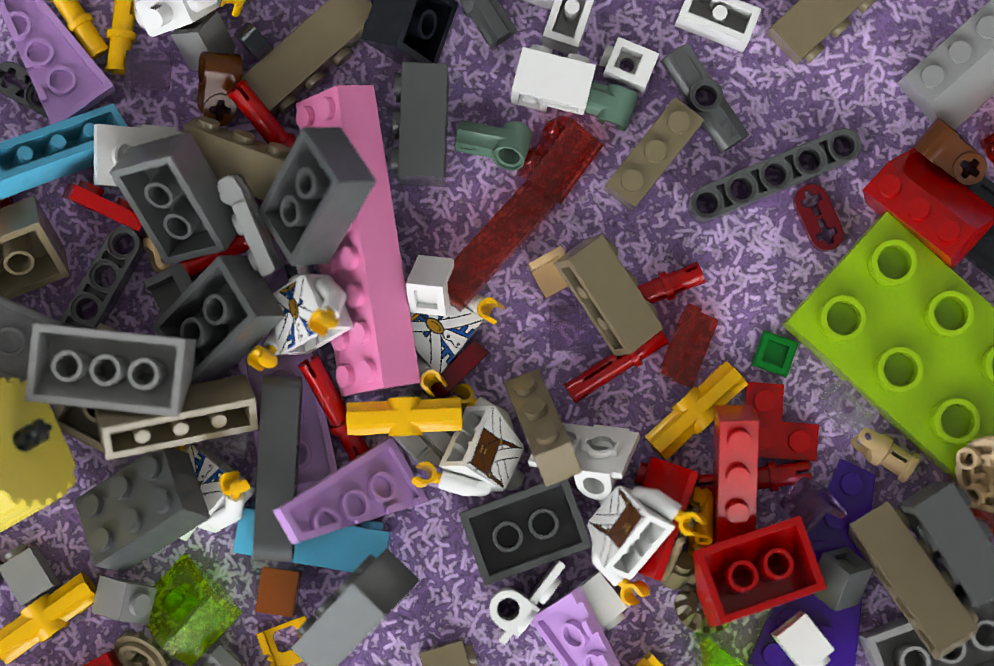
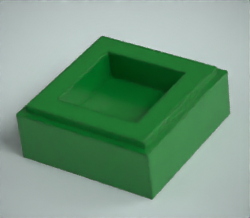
[751,330,799,378]

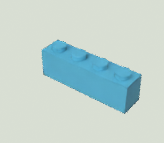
[0,103,128,200]
[233,501,391,573]

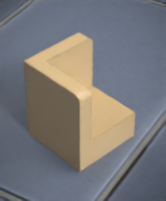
[528,246,569,299]

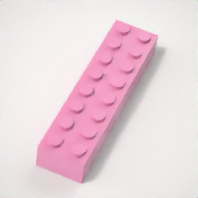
[296,85,421,397]

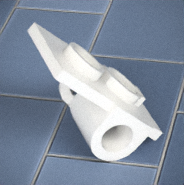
[94,124,182,187]
[528,423,640,500]
[489,559,566,645]

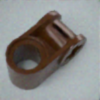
[196,51,242,126]
[913,117,987,185]

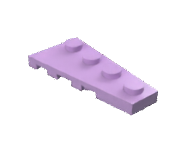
[0,0,116,125]
[273,437,429,544]
[531,586,621,666]

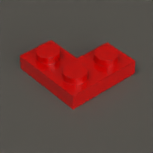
[62,180,142,231]
[744,382,819,462]

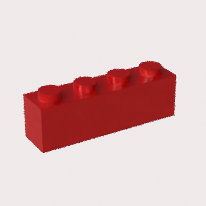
[712,405,759,545]

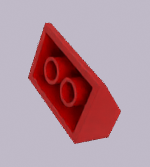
[863,147,994,270]
[634,457,699,581]
[693,515,827,628]

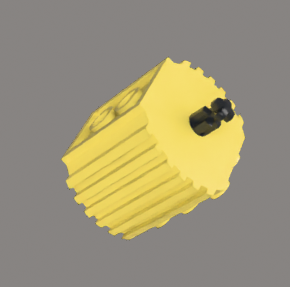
[0,378,76,533]

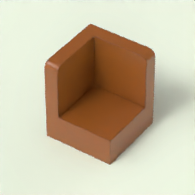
[255,567,303,617]

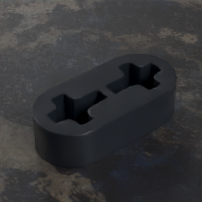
[233,22,273,62]

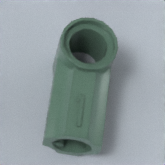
[584,81,639,131]
[455,120,533,171]

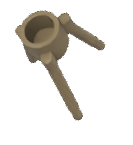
[661,505,699,590]

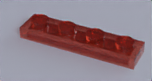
[447,180,556,312]

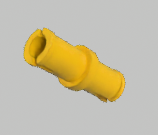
[50,0,109,61]
[105,0,137,75]

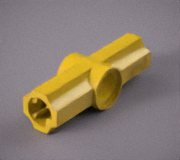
[644,361,748,460]
[346,397,463,436]
[0,572,97,665]

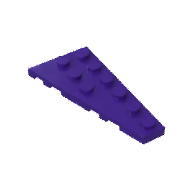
[747,459,875,666]

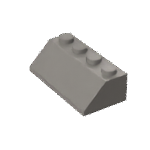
[896,0,994,130]
[25,323,196,417]

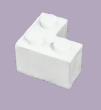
[521,0,595,54]
[675,0,762,53]
[511,44,596,115]

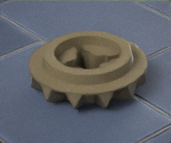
[675,584,731,634]
[114,630,171,666]

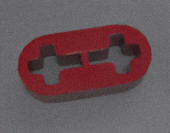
[793,184,844,252]
[431,339,490,398]

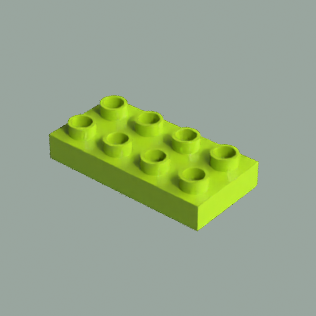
[781,211,994,517]

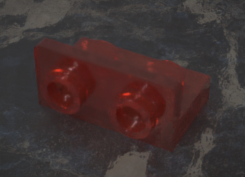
[516,115,604,204]
[657,303,718,388]

